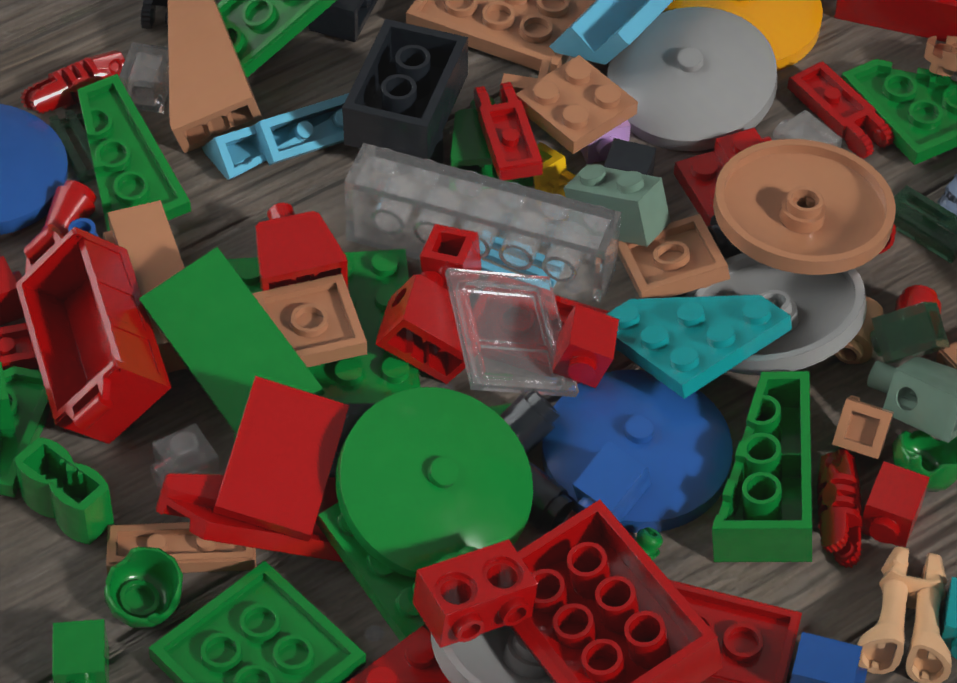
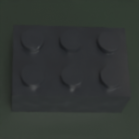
[342,19,468,164]

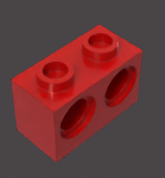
[413,539,538,648]

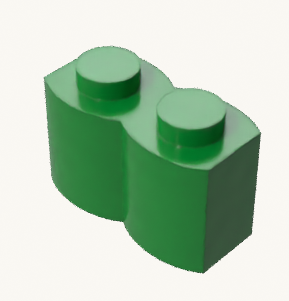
[14,437,114,545]

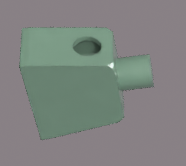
[867,357,957,443]

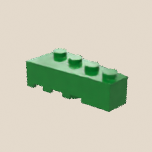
[712,371,812,562]

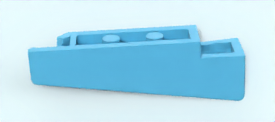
[202,93,349,180]

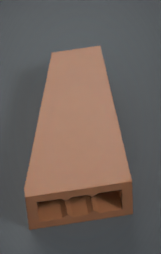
[168,0,264,154]

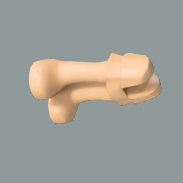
[857,547,952,683]

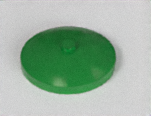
[336,387,533,579]

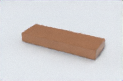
[106,522,257,574]

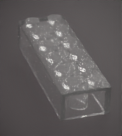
[344,143,622,309]

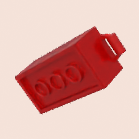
[16,224,172,444]

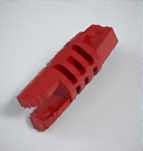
[20,50,129,114]
[817,448,862,568]

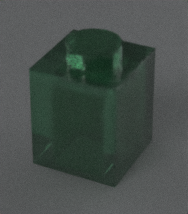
[870,302,950,363]

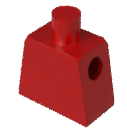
[255,203,348,291]
[376,271,475,384]

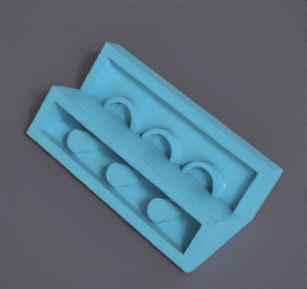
[549,0,673,65]

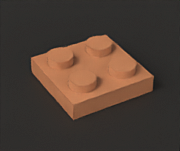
[516,55,638,154]
[615,214,730,299]
[252,274,367,367]

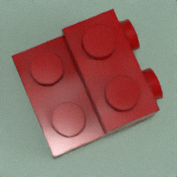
[674,127,772,227]

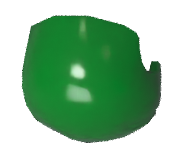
[892,429,957,492]
[104,547,183,628]

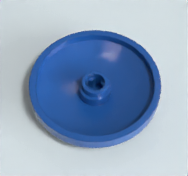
[0,104,68,235]
[542,369,733,533]

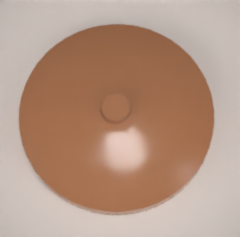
[713,139,896,275]

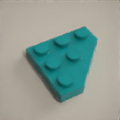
[606,295,792,399]

